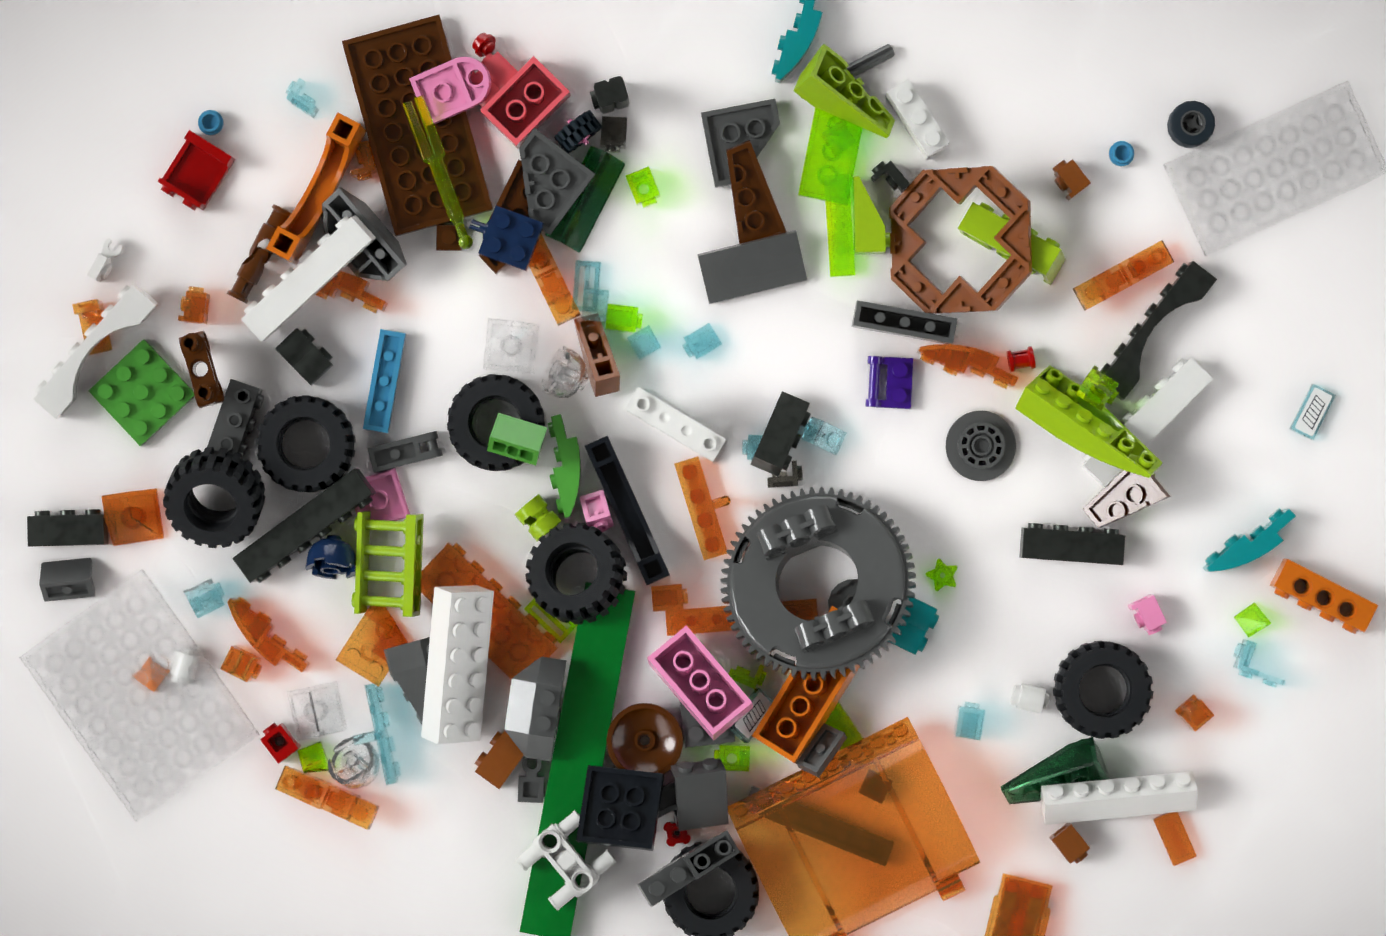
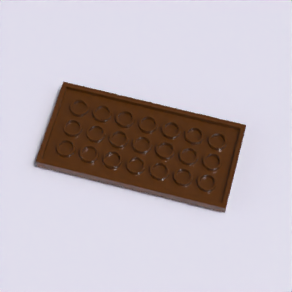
[342,14,493,237]

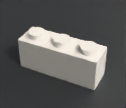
[885,78,950,159]

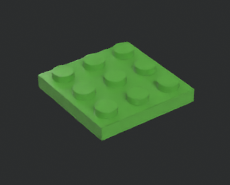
[89,339,195,446]

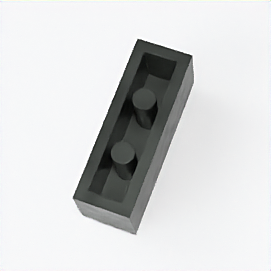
[750,391,811,476]
[27,509,109,547]

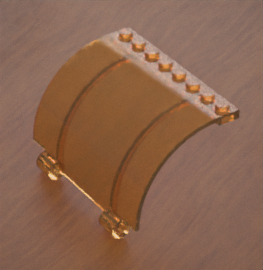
[728,717,981,936]

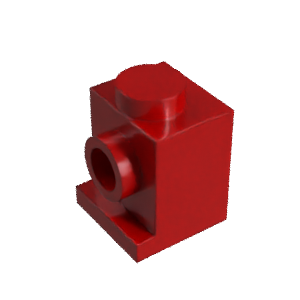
[260,722,302,764]

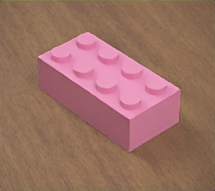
[647,625,753,741]

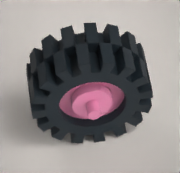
[554,110,602,153]

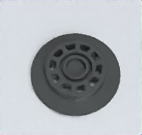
[945,411,1016,481]

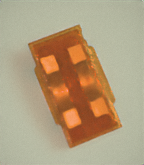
[984,873,1053,936]

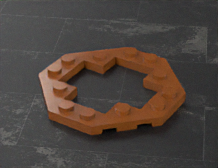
[889,166,1032,314]

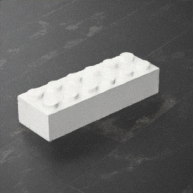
[421,585,494,744]

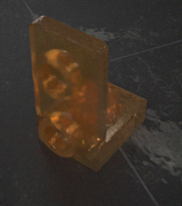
[72,299,113,355]

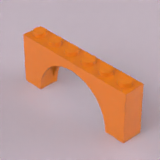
[266,112,366,266]

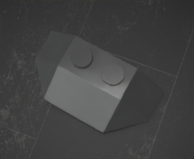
[322,187,407,281]
[504,656,567,761]

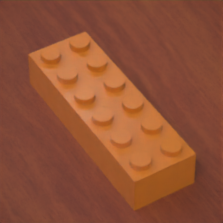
[752,606,860,763]

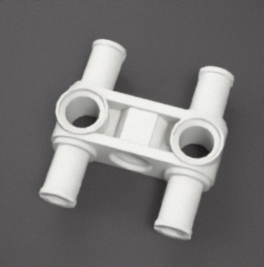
[515,810,617,911]

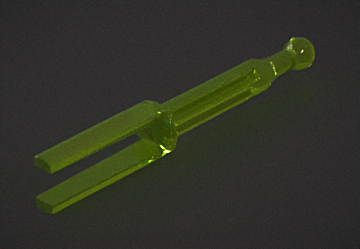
[403,95,473,249]

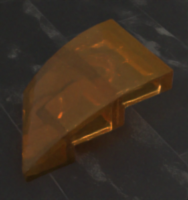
[336,606,408,687]

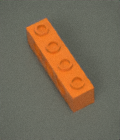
[1269,559,1379,634]

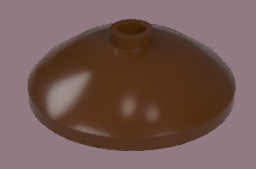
[607,703,683,774]

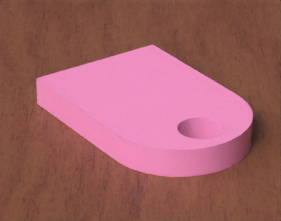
[409,57,491,126]

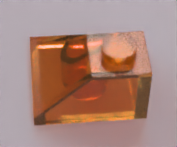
[101,488,164,546]

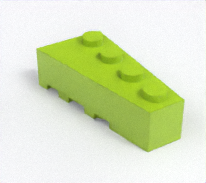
[958,202,1066,285]

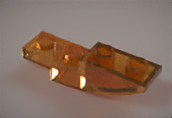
[529,233,581,326]
[1073,240,1174,311]
[315,271,388,314]
[916,344,1019,389]
[227,596,311,673]
[275,766,380,830]

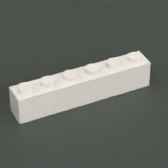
[241,215,376,342]
[1081,357,1213,487]
[1041,771,1198,825]

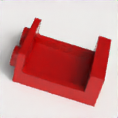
[157,130,236,211]

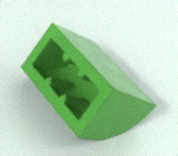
[487,413,547,466]

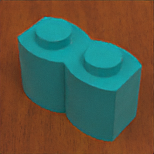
[888,598,939,655]

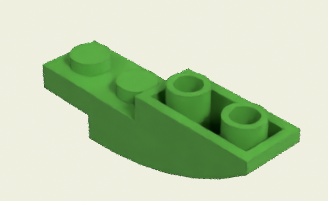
[547,414,581,518]

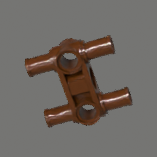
[179,330,225,408]

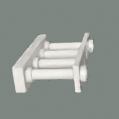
[625,387,726,462]

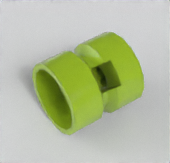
[514,494,562,542]

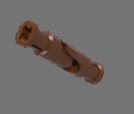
[226,204,291,304]

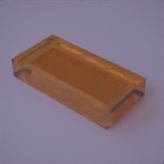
[1152,812,1197,866]

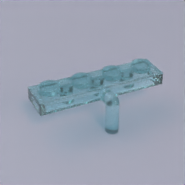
[353,682,401,785]

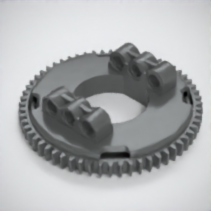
[720,487,916,681]

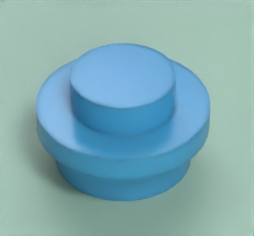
[198,110,224,136]
[1109,141,1134,167]

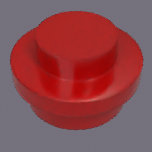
[472,33,496,57]

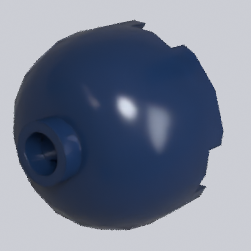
[305,535,356,579]

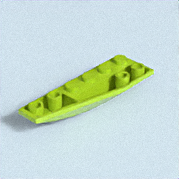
[1015,365,1162,478]

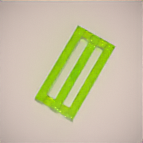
[524,598,578,644]

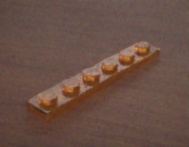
[665,598,818,636]

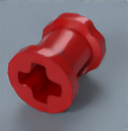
[1006,346,1036,373]

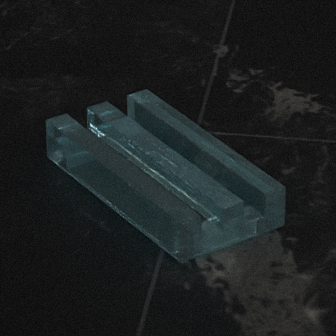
[572,260,601,313]

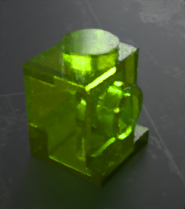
[625,166,660,208]
[1075,365,1119,411]
[714,744,750,772]

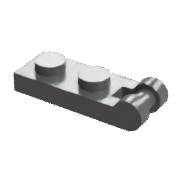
[367,431,443,473]

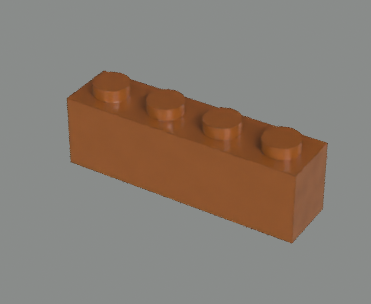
[474,722,524,789]

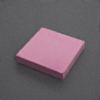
[355,468,410,521]

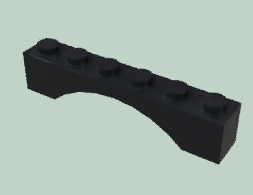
[584,436,670,585]

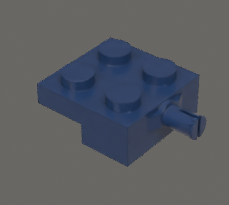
[469,206,544,271]

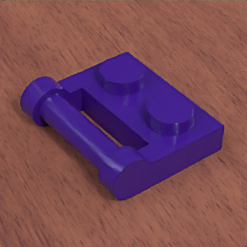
[865,356,913,409]

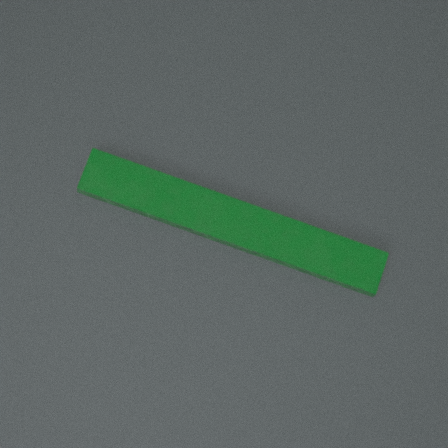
[520,582,636,936]

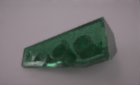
[1001,737,1110,804]

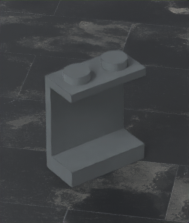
[671,758,729,831]

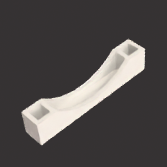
[33,284,159,419]

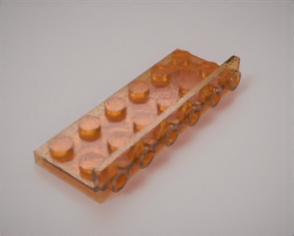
[421,542,559,680]

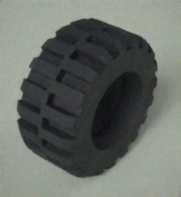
[447,374,545,471]
[255,395,356,492]
[163,447,266,548]
[525,523,627,624]
[1053,641,1154,739]
[663,841,759,936]

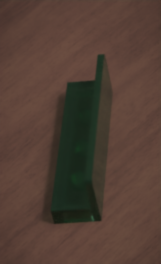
[545,146,625,253]

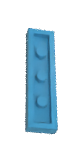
[363,329,406,433]

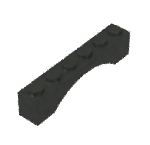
[1097,261,1217,400]

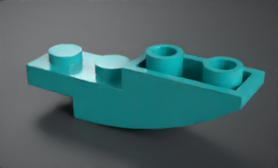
[771,0,823,83]
[1203,508,1296,572]

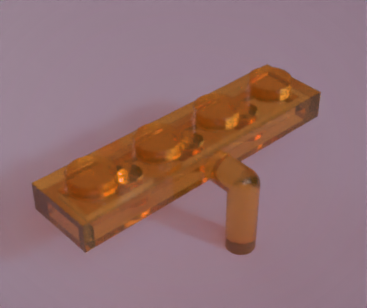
[674,456,731,560]

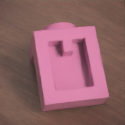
[579,490,614,532]

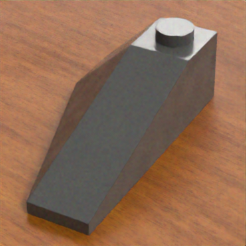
[384,637,430,725]

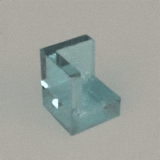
[581,288,610,322]

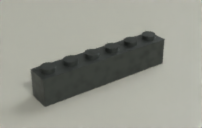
[232,468,376,583]

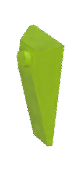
[794,44,895,138]

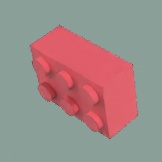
[480,56,571,149]

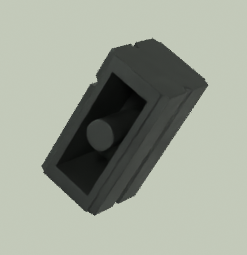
[590,76,630,114]

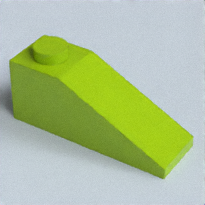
[853,176,890,254]

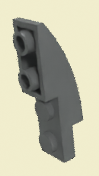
[637,830,740,907]

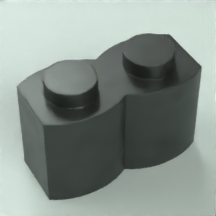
[275,328,333,386]

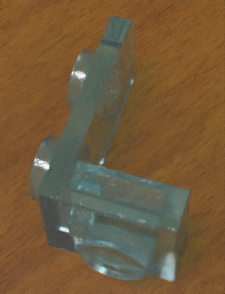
[1233,639,1286,688]

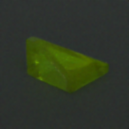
[1234,602,1271,638]
[297,741,331,773]

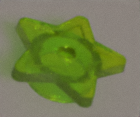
[926,559,958,591]

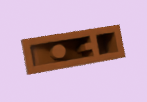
[574,313,620,397]

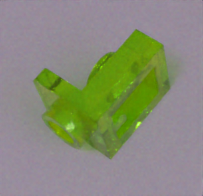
[728,664,767,689]

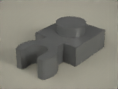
[518,758,544,803]

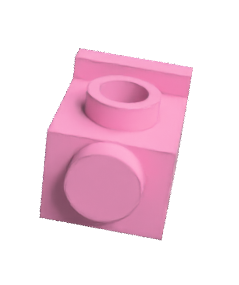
[1128,594,1167,635]

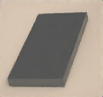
[697,230,807,304]

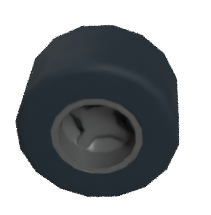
[1167,101,1215,148]

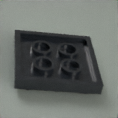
[576,765,664,851]

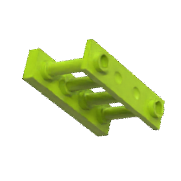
[351,511,424,617]

